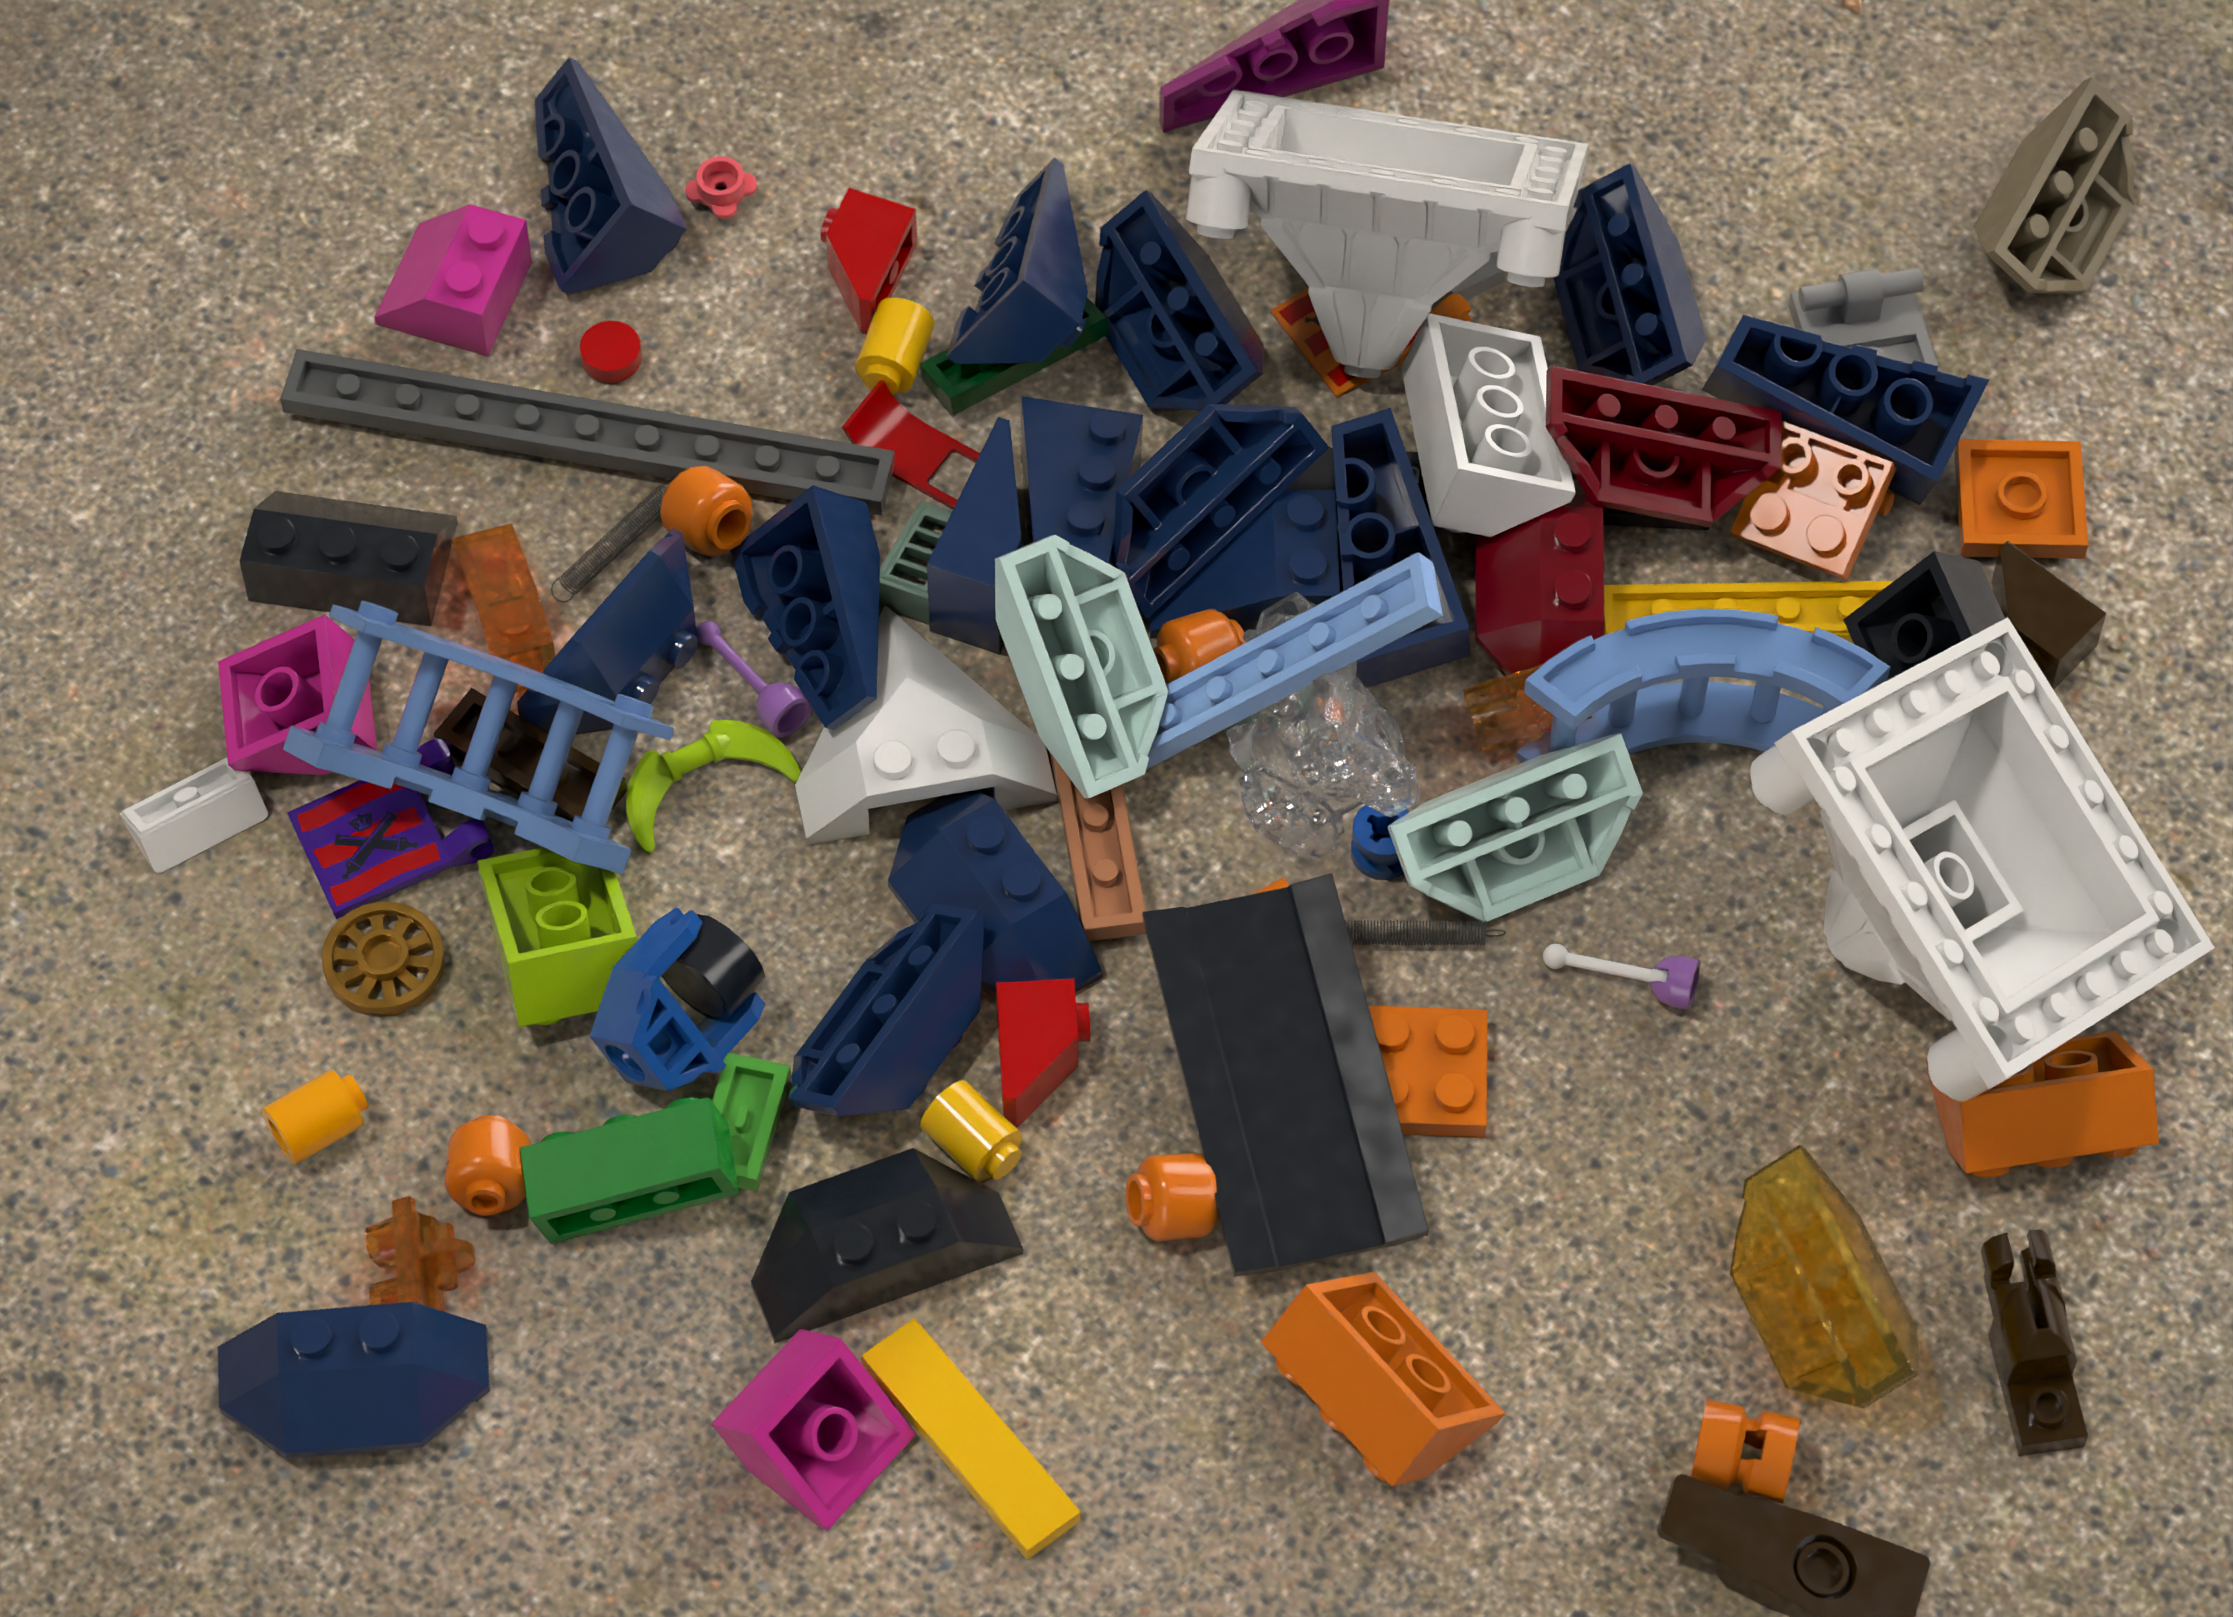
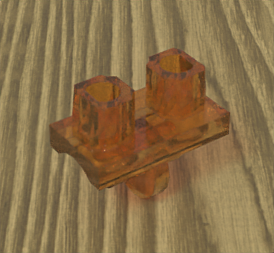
[1463,663,1592,752]
[365,1196,476,1312]

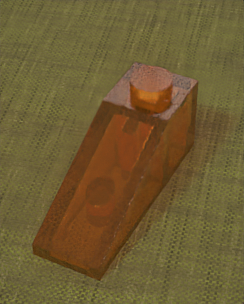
[452,523,555,693]

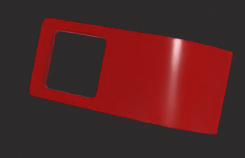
[842,380,980,510]

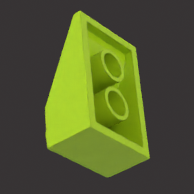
[477,847,637,1028]

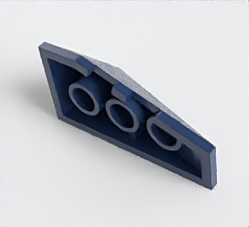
[534,57,687,295]
[947,157,1088,364]

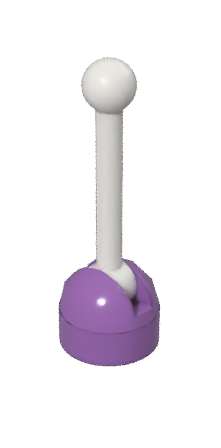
[1543,943,1701,1010]

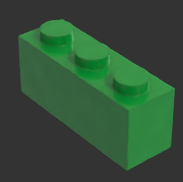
[520,1097,739,1244]

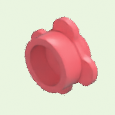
[685,156,757,219]

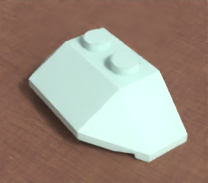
[995,535,1169,798]
[1387,733,1643,922]

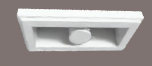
[120,758,268,873]

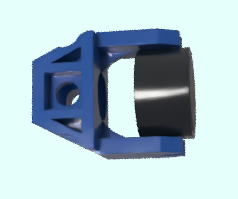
[589,908,765,1091]

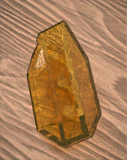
[1730,1145,1919,1409]

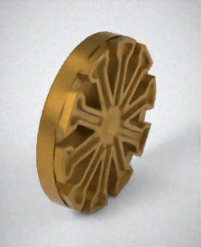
[322,902,444,1017]

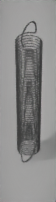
[551,477,675,602]
[1345,920,1506,946]

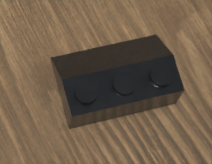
[239,491,458,626]
[1843,551,2005,681]

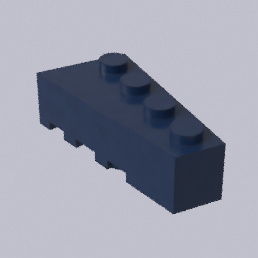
[1020,396,1143,566]
[1331,408,1470,693]

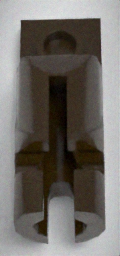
[1981,1229,2088,1457]

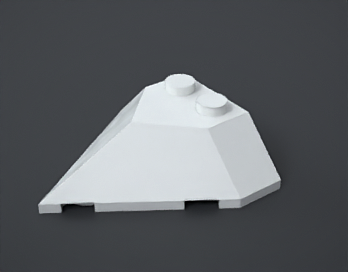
[795,605,1057,845]

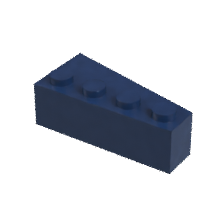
[1702,315,1989,505]

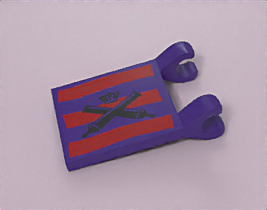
[287,738,494,919]

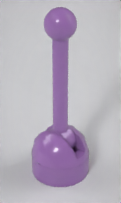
[696,621,812,738]

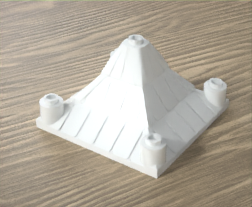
[1186,90,1588,378]
[1750,617,2214,1102]

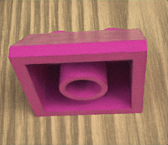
[374,204,532,356]
[218,614,377,775]
[711,1329,916,1530]

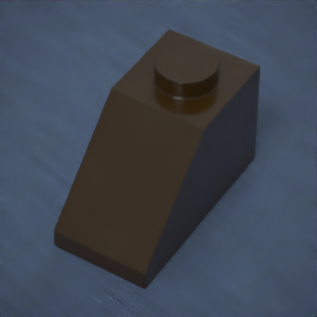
[1991,541,2106,690]

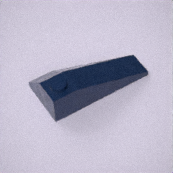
[731,485,880,730]

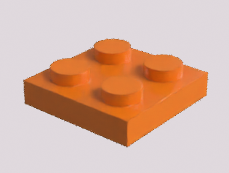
[1954,439,2088,559]
[1368,1005,1488,1138]

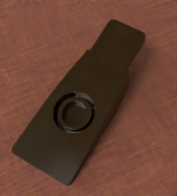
[1657,1474,1930,1617]

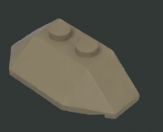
[1974,77,2134,295]

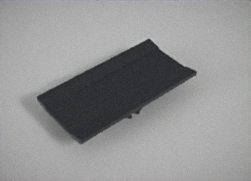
[1142,873,1429,1277]

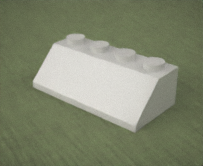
[1401,313,1576,537]

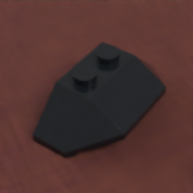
[751,1148,1023,1344]

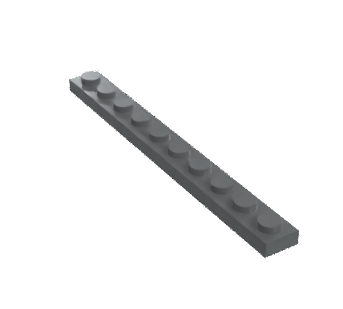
[280,349,895,515]

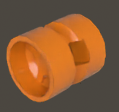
[1691,1399,1801,1504]

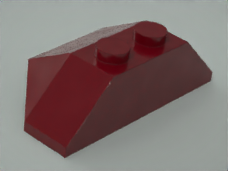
[1545,366,1781,527]
[1475,480,1605,709]

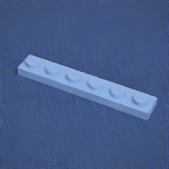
[1146,552,1443,770]

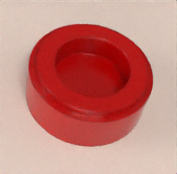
[580,321,642,383]

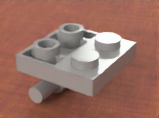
[1788,268,1940,371]

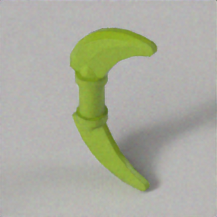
[626,720,801,853]

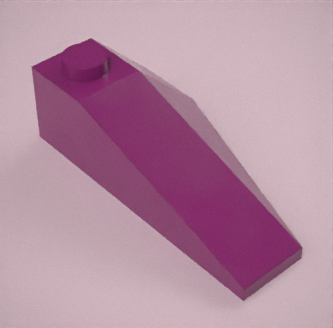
[1159,0,1389,133]

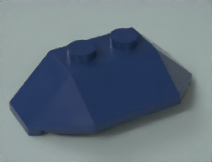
[1553,163,1707,386]
[1095,190,1264,412]
[1113,404,1330,619]
[517,528,698,735]
[888,790,1102,993]
[789,903,984,1117]
[218,1302,490,1459]

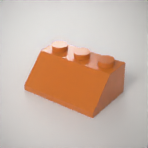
[1926,1031,2159,1177]
[1261,1271,1506,1487]

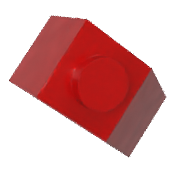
[820,188,917,335]
[996,979,1091,1128]

